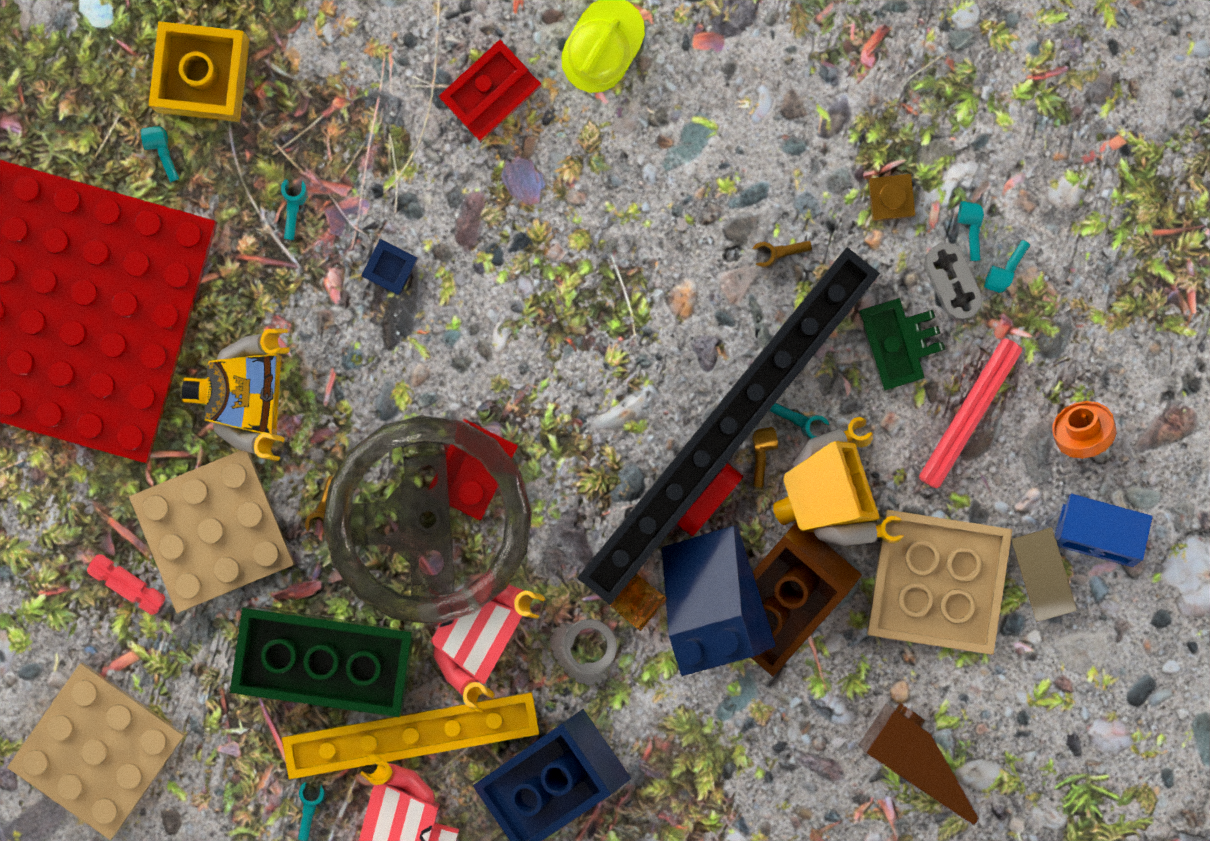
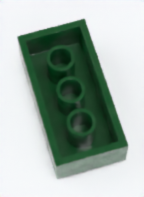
[230,606,415,717]

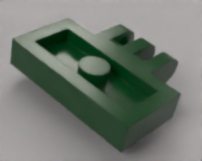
[858,298,946,391]

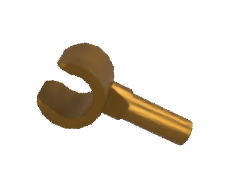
[752,241,812,268]
[752,427,778,487]
[305,476,338,536]

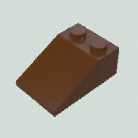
[751,521,862,677]
[858,703,979,825]

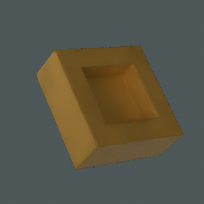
[868,174,916,222]

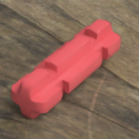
[87,554,165,615]

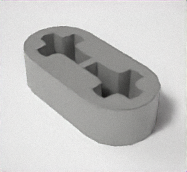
[924,243,982,320]

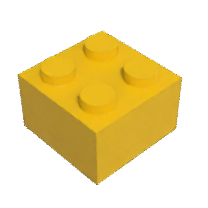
[148,21,250,122]

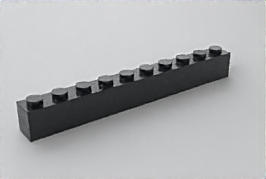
[577,247,880,605]

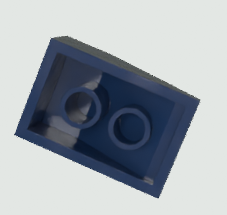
[662,524,776,676]
[472,709,631,841]

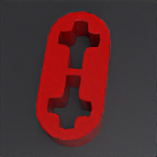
[677,463,744,537]

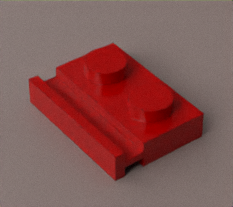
[438,39,542,143]
[426,418,518,521]

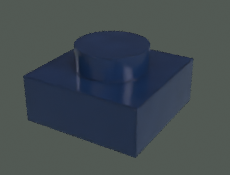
[361,239,418,296]

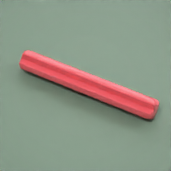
[919,338,1022,488]

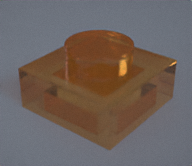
[609,573,667,631]

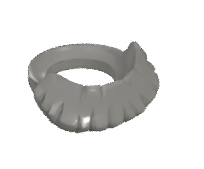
[550,619,617,686]

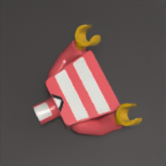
[417,581,545,712]
[359,754,459,841]

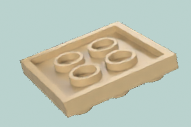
[129,450,296,613]
[866,509,1013,655]
[7,662,186,840]

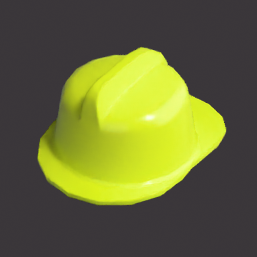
[561,0,645,93]

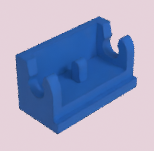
[1055,493,1153,567]

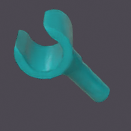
[141,126,180,183]
[281,179,308,240]
[957,201,984,261]
[984,240,1030,293]
[770,403,829,439]
[298,782,325,841]

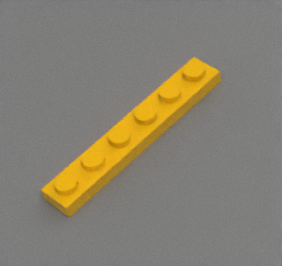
[282,691,540,779]

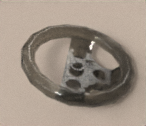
[323,415,532,625]

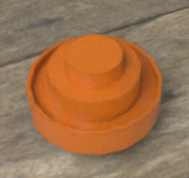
[1052,401,1117,459]

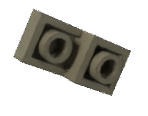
[1011,527,1077,623]

